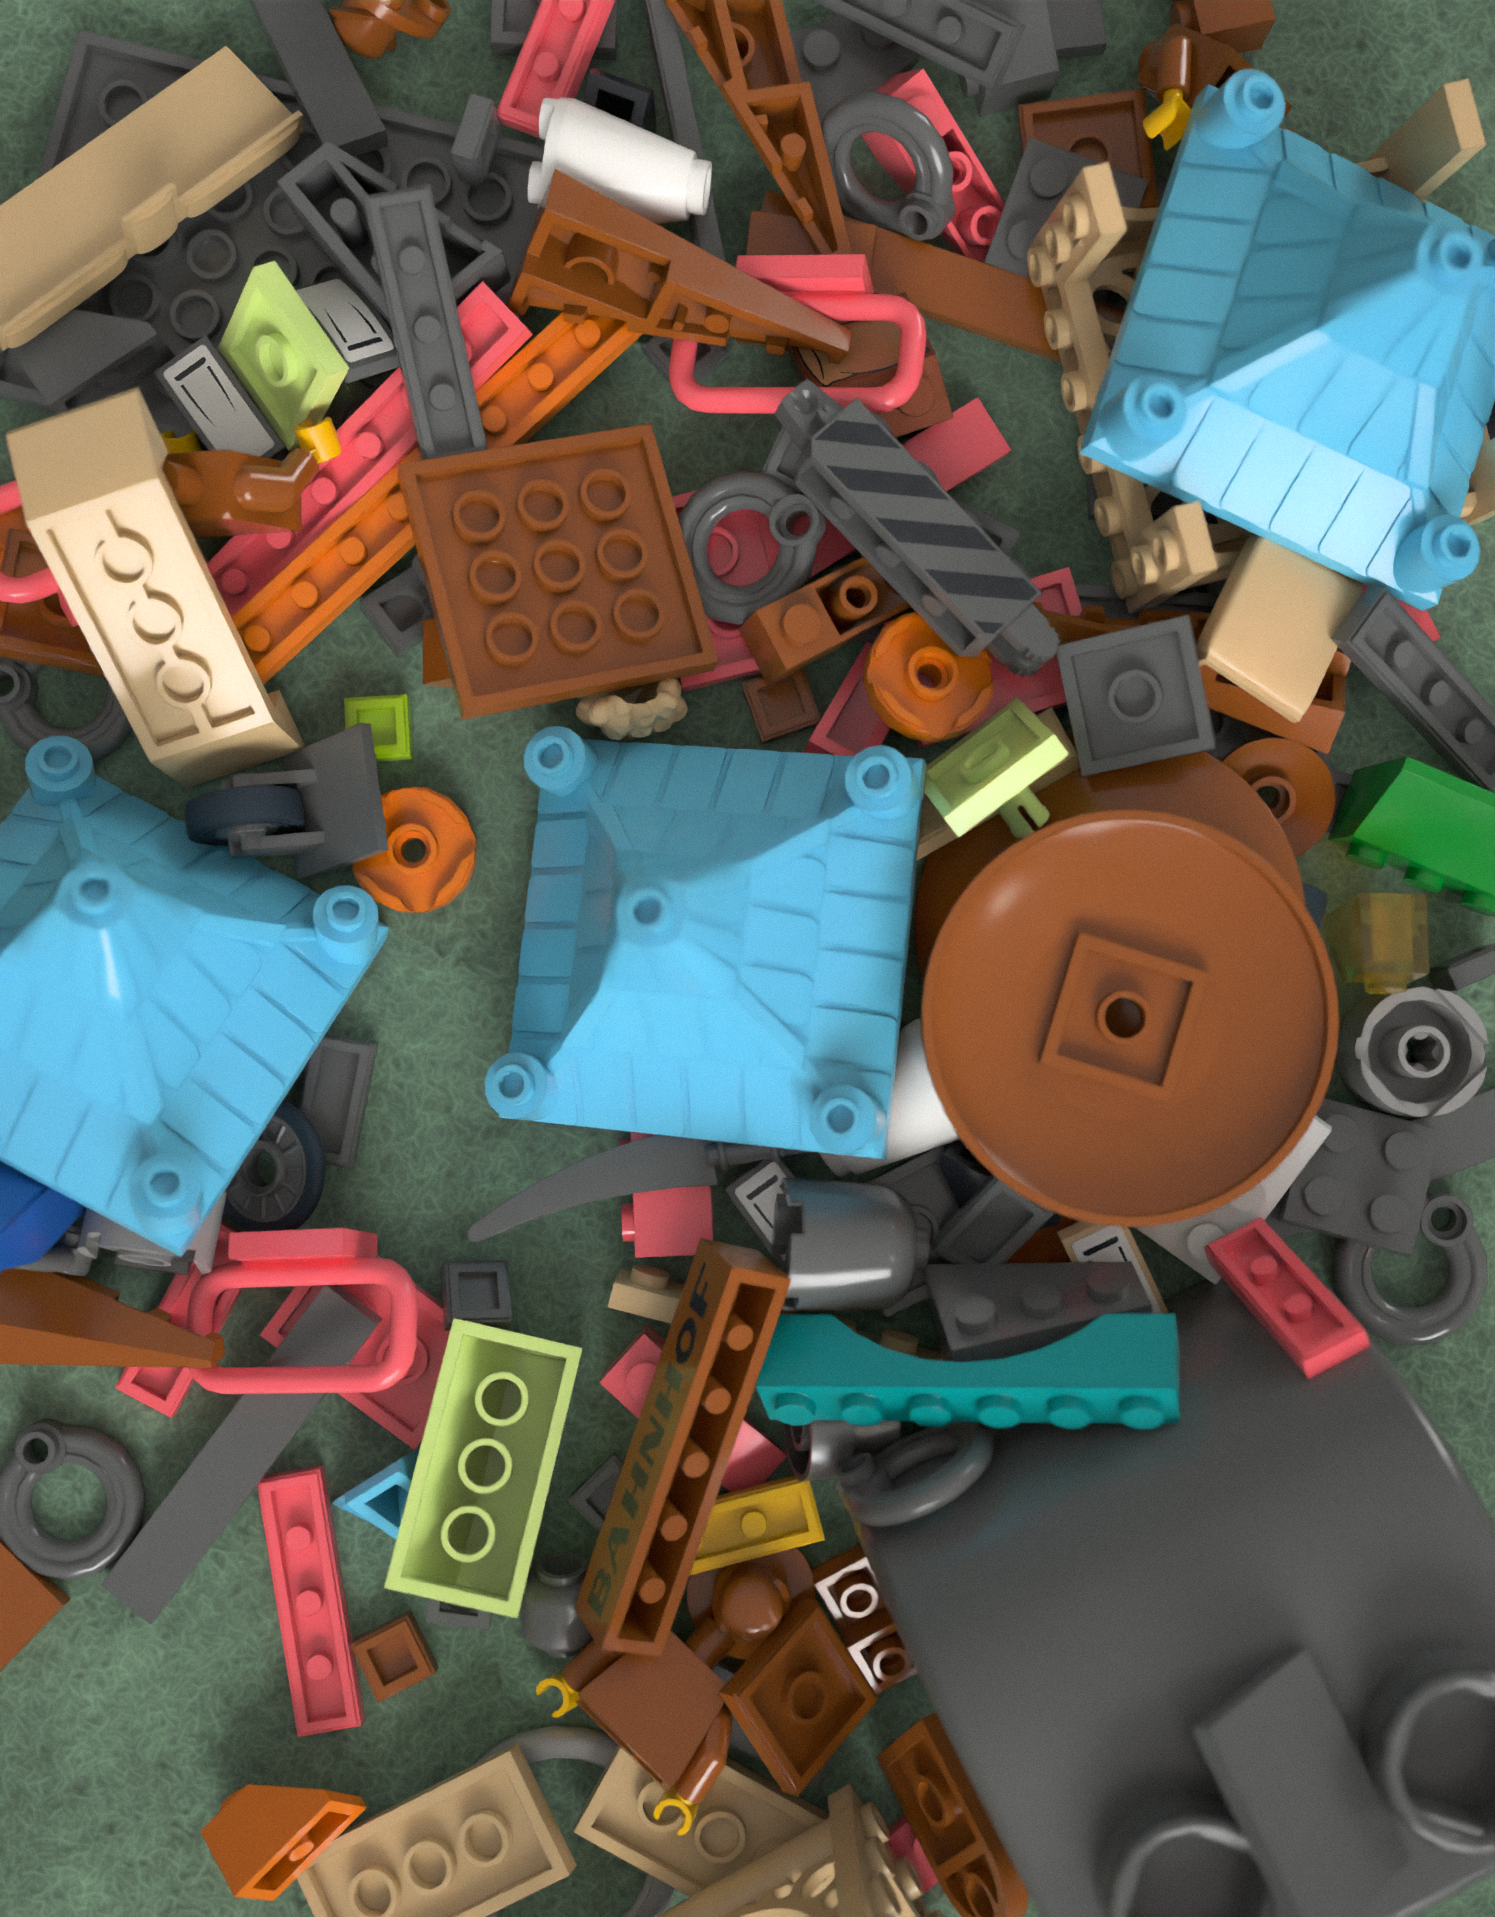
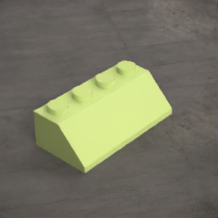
[384,1318,582,1618]

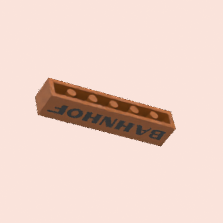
[574,1238,792,1656]

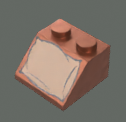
[788,292,953,438]

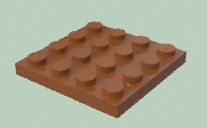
[398,423,719,720]

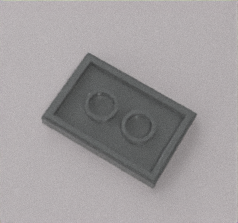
[1191,1648,1412,1917]

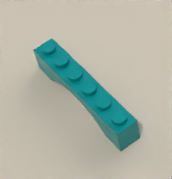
[756,1314,1180,1429]

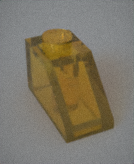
[1323,893,1429,994]

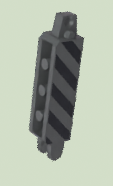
[774,379,1061,678]

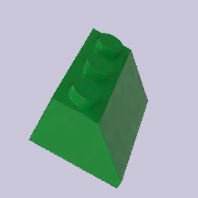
[1328,757,1495,917]

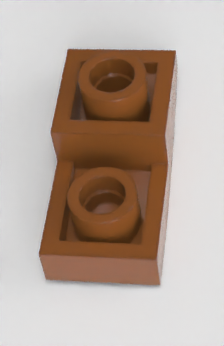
[812,1544,917,1695]

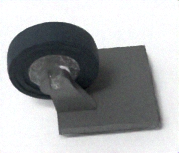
[184,723,389,880]

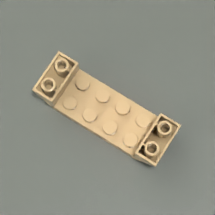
[6,387,305,789]

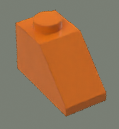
[200,1784,367,1901]

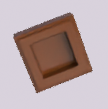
[741,668,821,745]
[350,1610,439,1703]

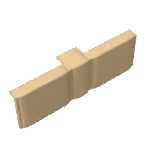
[0,46,304,351]
[1196,528,1364,723]

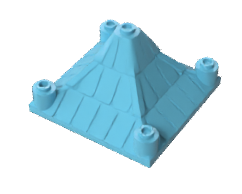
[1079,69,1495,611]
[484,726,927,1159]
[0,736,389,1257]

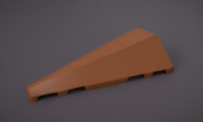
[664,0,852,255]
[507,169,852,364]
[1032,602,1352,754]
[0,1268,225,1368]

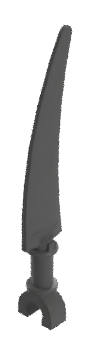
[467,1135,811,1242]

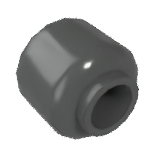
[520,1552,594,1658]

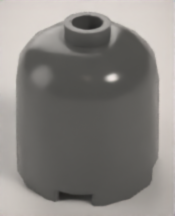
[772,1177,929,1312]

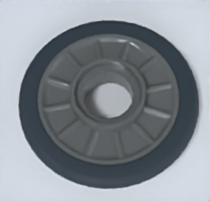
[224,1100,326,1232]

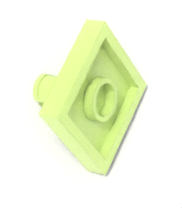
[218,261,349,451]
[924,697,1069,838]

